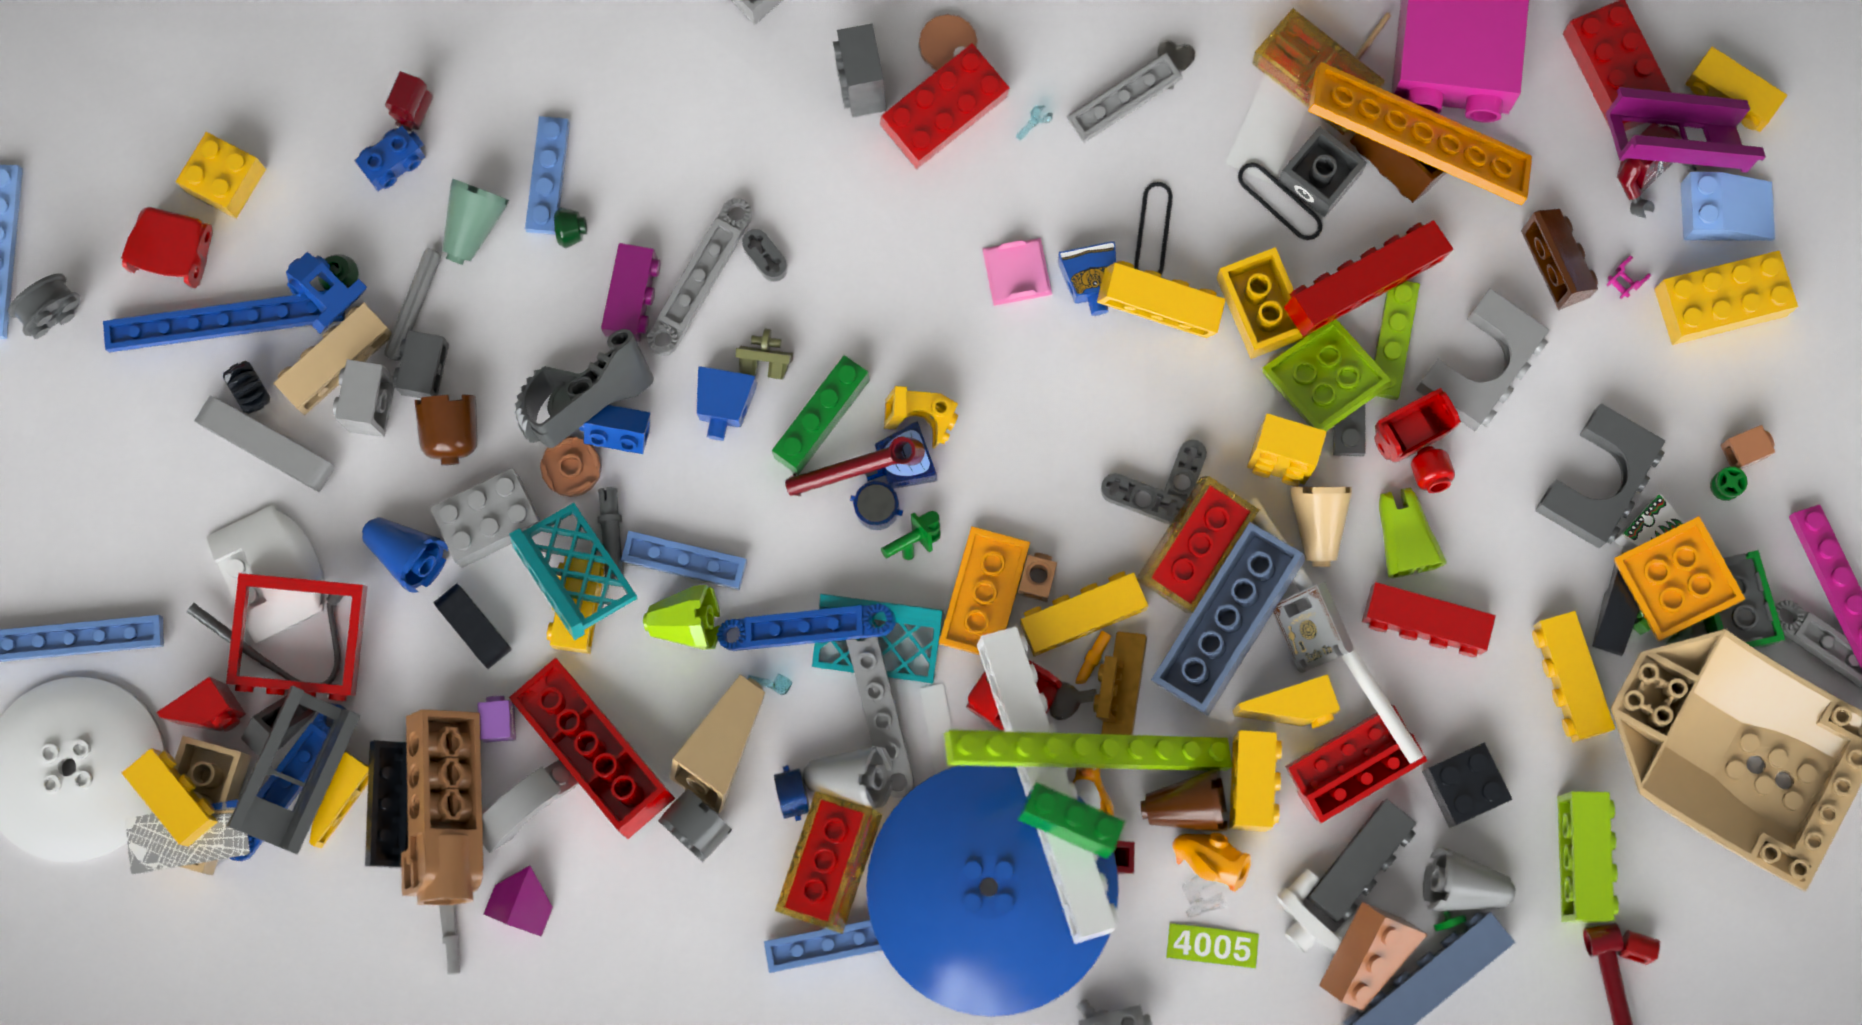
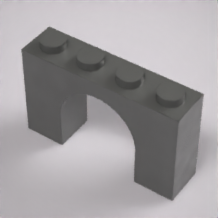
[1535,403,1666,548]

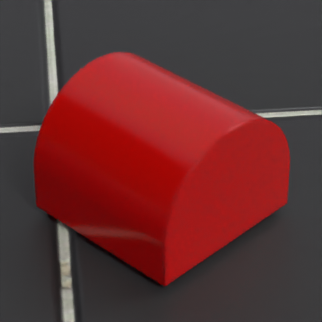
[1618,930,1660,965]

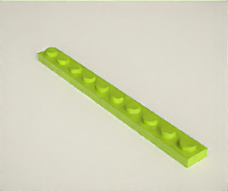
[944,730,1233,771]

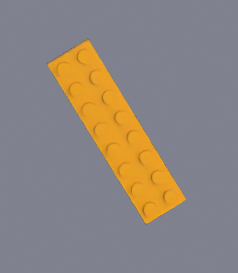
[1308,62,1532,205]

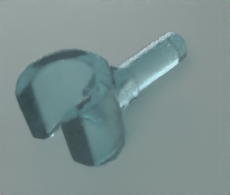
[1015,105,1053,141]
[748,673,793,695]

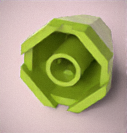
[643,585,720,650]

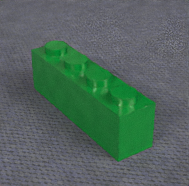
[771,355,870,475]

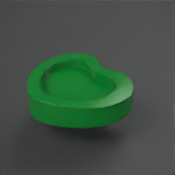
[1433,911,1467,932]

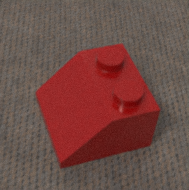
[156,677,246,732]

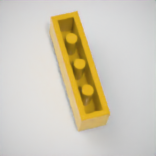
[1097,261,1226,338]
[1020,571,1148,657]
[1532,611,1615,743]

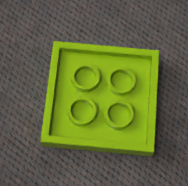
[1262,319,1391,431]

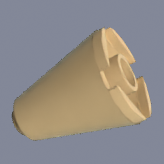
[1290,487,1352,567]

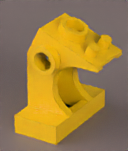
[884,386,958,449]

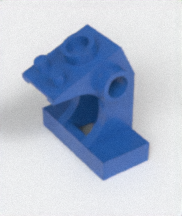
[286,252,367,334]

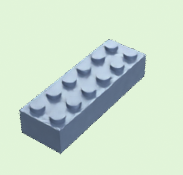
[1151,522,1306,716]

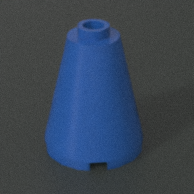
[362,517,448,593]

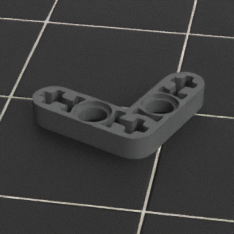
[1101,439,1207,525]

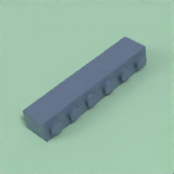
[1343,912,1516,1025]

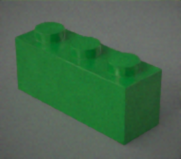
[1018,782,1126,859]

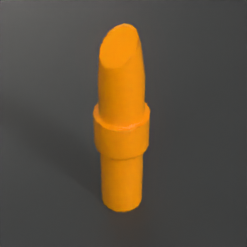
[1075,630,1112,684]

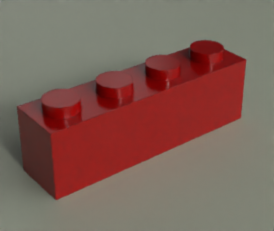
[1362,582,1496,657]

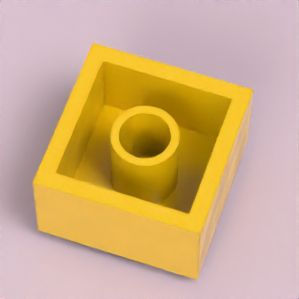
[175,132,266,219]

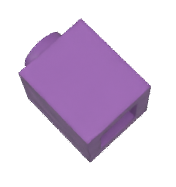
[477,696,516,743]

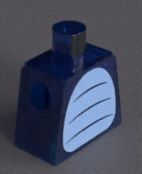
[865,421,937,489]

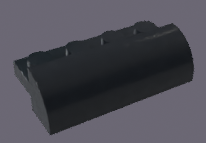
[365,740,408,868]

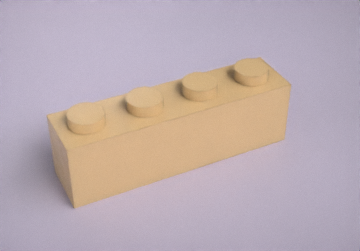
[273,303,392,415]

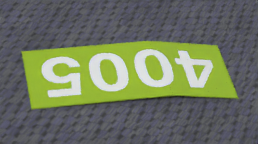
[1166,923,1259,969]

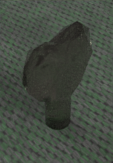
[1157,40,1196,89]
[1050,681,1098,720]

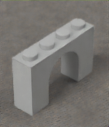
[1416,288,1550,431]

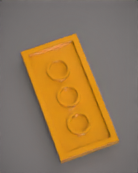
[939,526,1030,656]

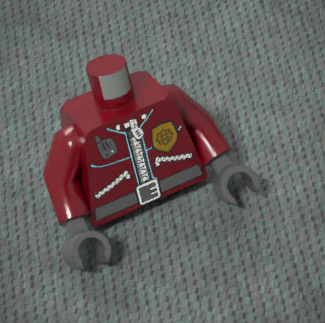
[1617,123,1697,218]

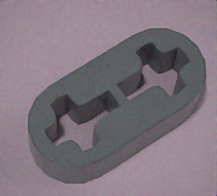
[742,229,788,282]

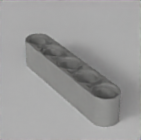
[194,395,335,492]

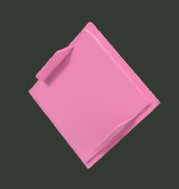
[982,238,1052,306]

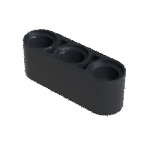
[433,583,512,669]

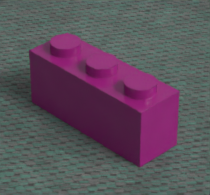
[601,243,661,342]

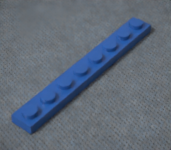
[103,290,345,353]

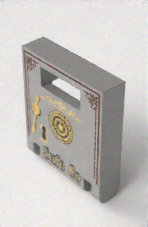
[1273,582,1353,673]

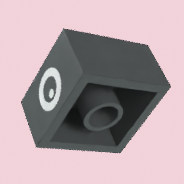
[1278,126,1367,217]

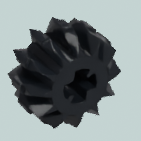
[223,361,270,414]

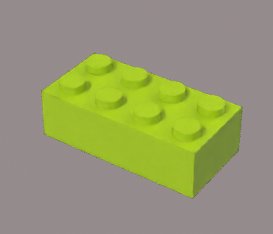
[1557,791,1619,923]

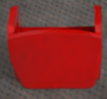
[121,207,213,289]
[1374,388,1461,463]
[966,660,1063,731]

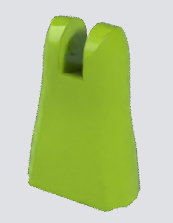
[1379,487,1447,579]

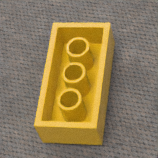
[1654,250,1798,345]

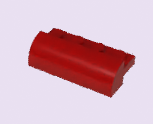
[1285,704,1428,823]

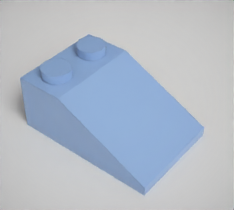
[1681,172,1775,241]

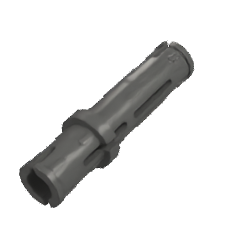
[598,487,624,579]

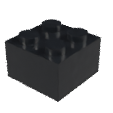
[1422,742,1513,828]

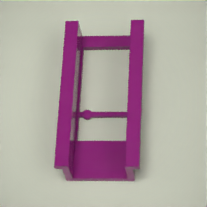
[1605,87,1766,173]

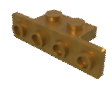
[1093,631,1147,735]

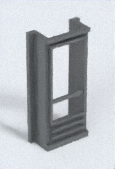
[226,686,361,855]

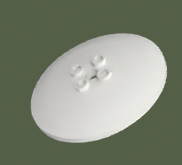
[0,677,166,862]

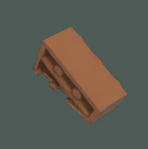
[1319,902,1428,1010]

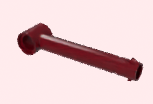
[785,437,925,497]
[1583,923,1633,1025]

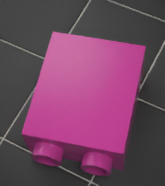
[1391,0,1529,122]

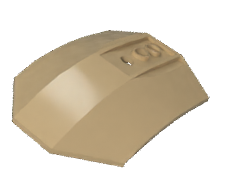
[1611,629,1862,892]

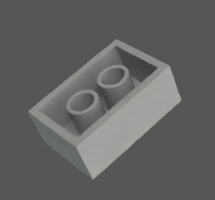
[430,468,541,568]

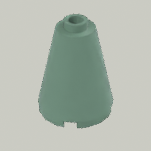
[442,179,509,265]

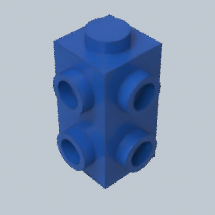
[354,126,425,191]
[579,405,650,454]

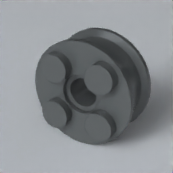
[7,273,81,339]

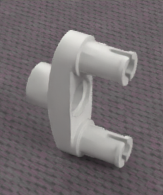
[1277,869,1356,954]

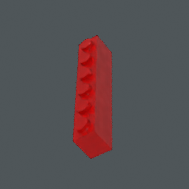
[1284,220,1454,337]

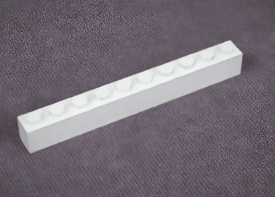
[977,627,1118,943]

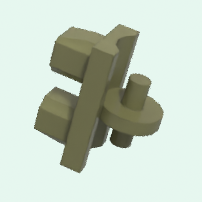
[735,328,793,379]

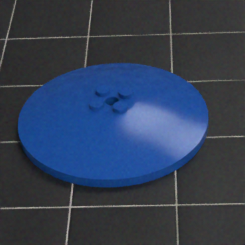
[866,765,1119,1017]

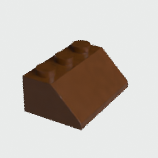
[1349,133,1447,203]
[1521,209,1598,310]

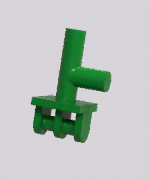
[881,511,941,560]

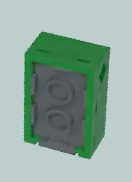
[1703,550,1785,649]

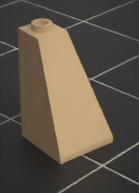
[669,674,765,814]

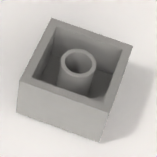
[333,359,395,437]

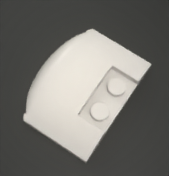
[206,505,324,644]

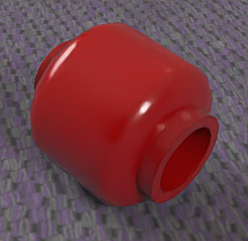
[1411,446,1455,494]

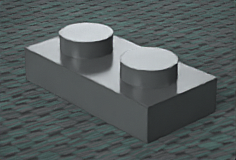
[1333,404,1365,456]

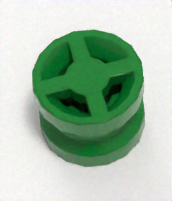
[1710,467,1748,501]

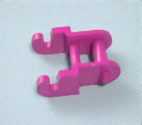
[1606,255,1652,299]

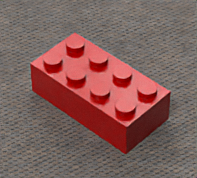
[1563,0,1672,131]
[879,43,1010,169]

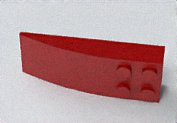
[508,657,675,839]

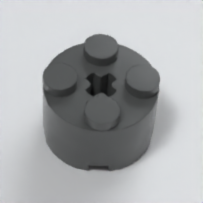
[658,788,732,862]

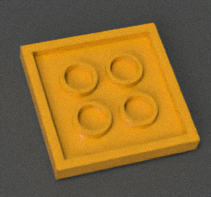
[1613,516,1745,642]

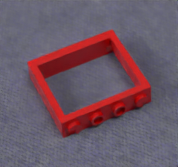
[226,573,368,701]

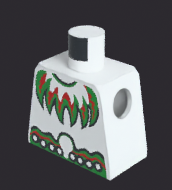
[1614,494,1685,551]

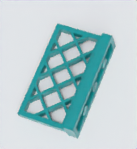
[509,503,637,641]
[812,594,944,684]

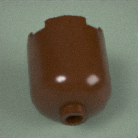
[414,394,478,466]

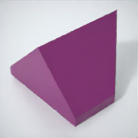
[483,865,553,937]

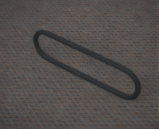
[1238,163,1322,240]
[1134,182,1173,274]

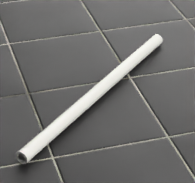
[1245,497,1424,764]

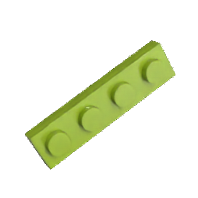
[1374,281,1420,400]

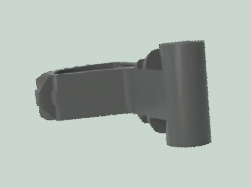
[515,329,654,448]

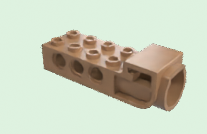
[401,709,483,906]

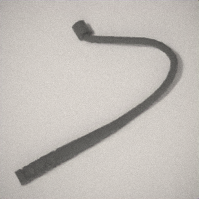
[187,595,343,684]

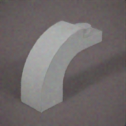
[482,760,578,853]

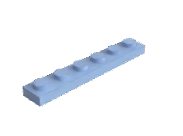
[0,165,23,339]

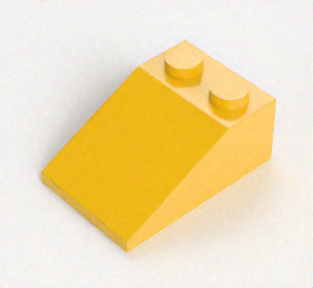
[1232,674,1340,729]

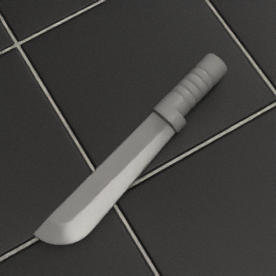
[439,905,460,975]

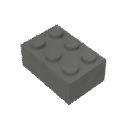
[833,24,886,117]

